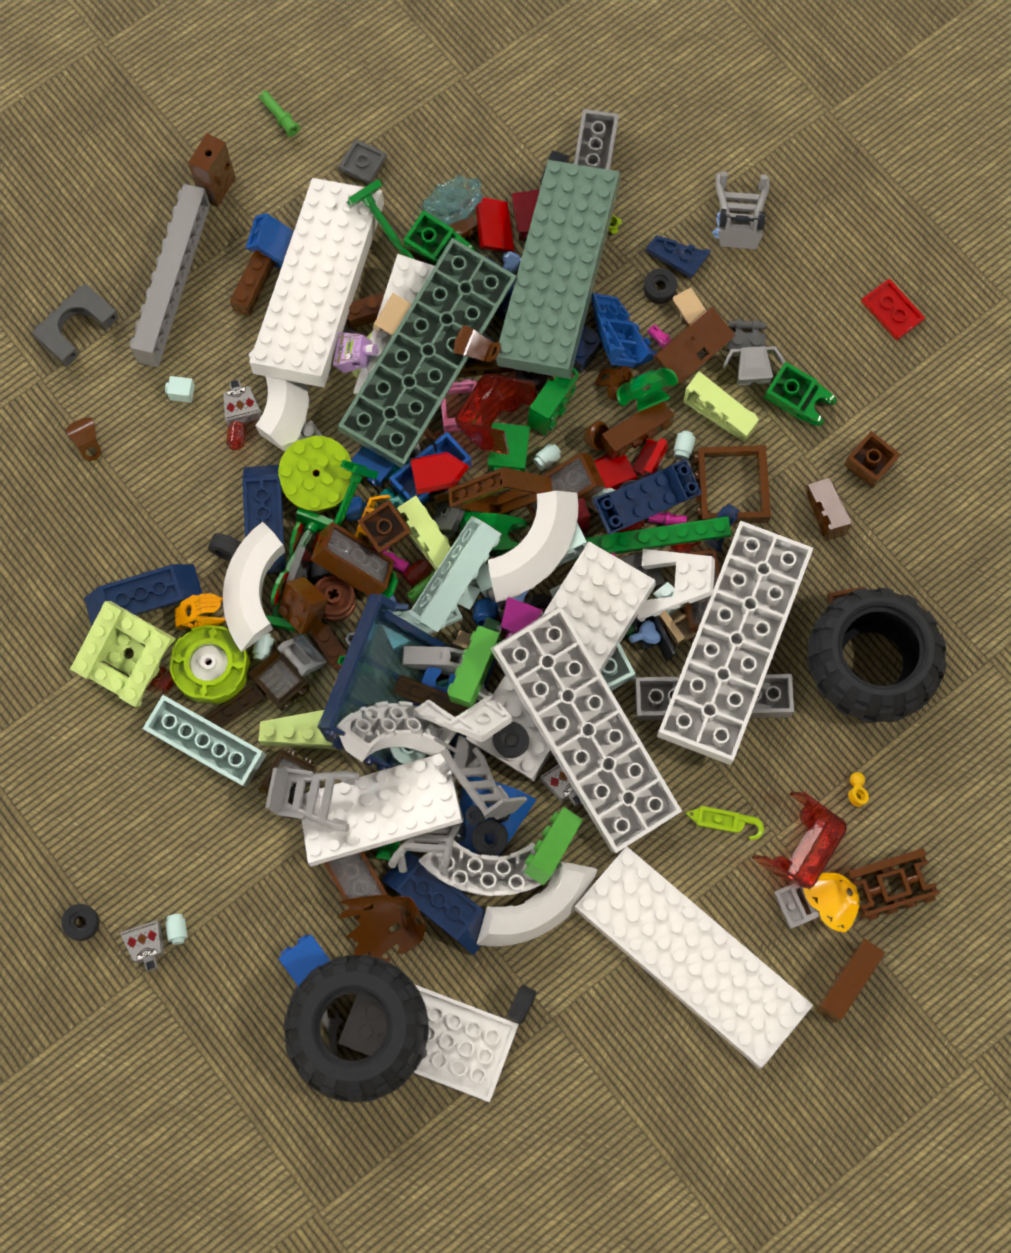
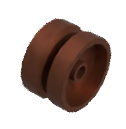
[315,575,357,622]

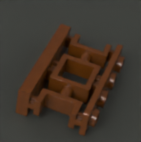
[846,848,940,921]

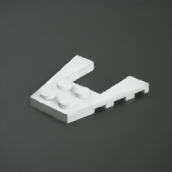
[637,549,715,622]
[414,684,512,742]

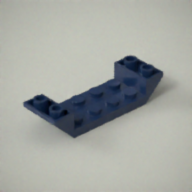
[593,459,702,535]
[242,465,287,574]
[84,564,203,626]
[381,851,486,956]

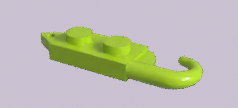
[686,806,764,840]

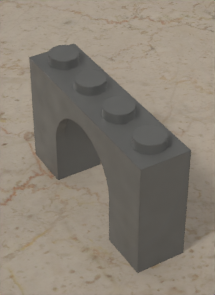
[32,283,119,368]

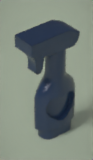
[705,503,740,552]

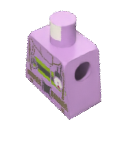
[333,332,378,373]

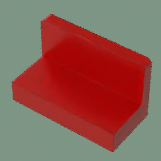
[633,438,668,477]

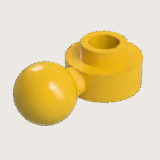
[848,772,869,807]

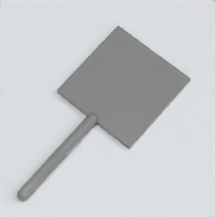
[434,736,477,768]

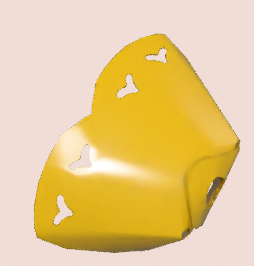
[803,873,860,932]

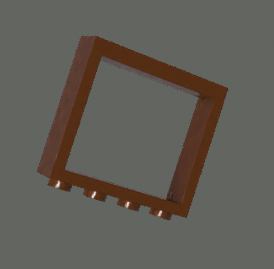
[694,445,771,524]
[448,467,553,515]

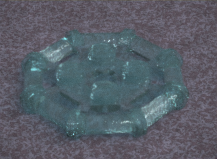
[422,175,483,226]

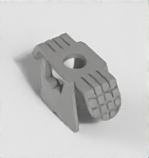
[722,346,785,386]

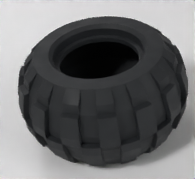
[808,587,947,723]
[283,955,429,1102]

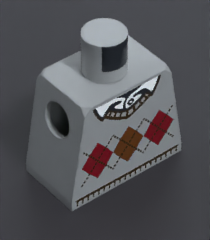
[224,380,262,427]
[540,764,582,807]
[120,920,164,972]

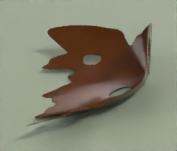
[338,895,425,963]

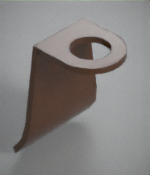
[454,325,501,362]
[65,418,101,461]

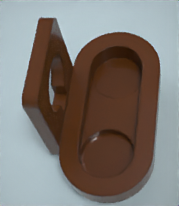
[595,366,633,401]

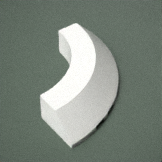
[248,349,309,452]
[488,491,578,603]
[223,522,285,652]
[336,701,457,762]
[419,841,556,896]
[477,861,597,946]

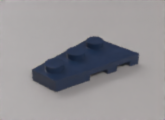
[645,235,711,279]

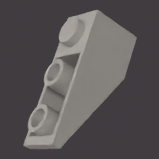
[402,646,464,676]

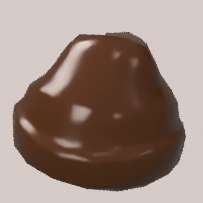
[583,421,609,451]

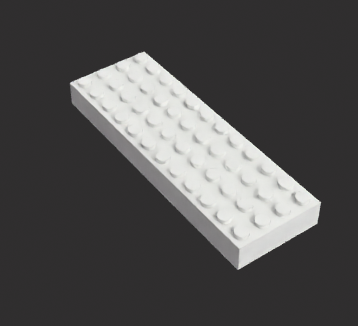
[249,178,384,387]
[657,521,813,765]
[466,542,656,782]
[490,607,682,853]
[575,846,813,1069]

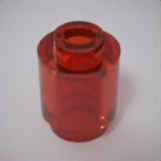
[226,421,246,450]
[403,559,432,586]

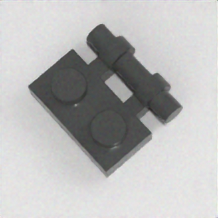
[727,319,766,352]

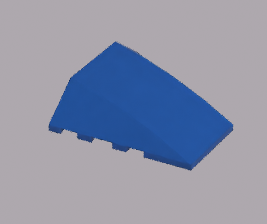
[591,293,657,368]
[457,776,537,857]

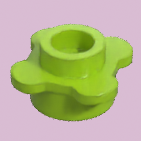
[608,215,622,234]

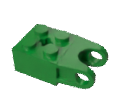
[403,210,475,266]
[763,361,837,426]
[527,367,578,436]
[460,512,527,557]

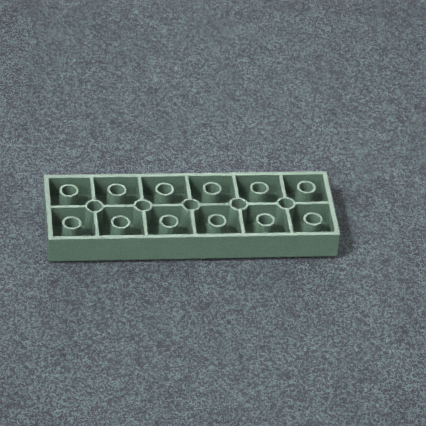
[496,160,621,379]
[337,238,516,468]

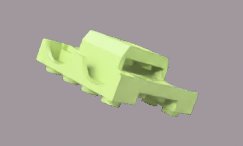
[70,601,176,707]

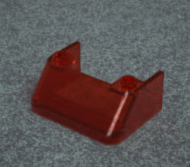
[455,374,537,455]
[752,792,847,888]

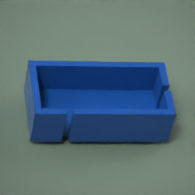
[389,432,472,506]

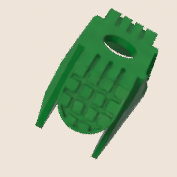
[617,368,678,411]

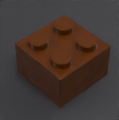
[844,431,901,488]
[357,500,412,555]
[278,577,328,635]

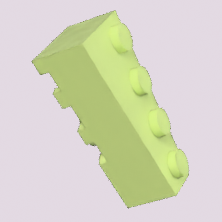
[683,372,759,443]
[397,496,451,570]
[258,710,341,750]

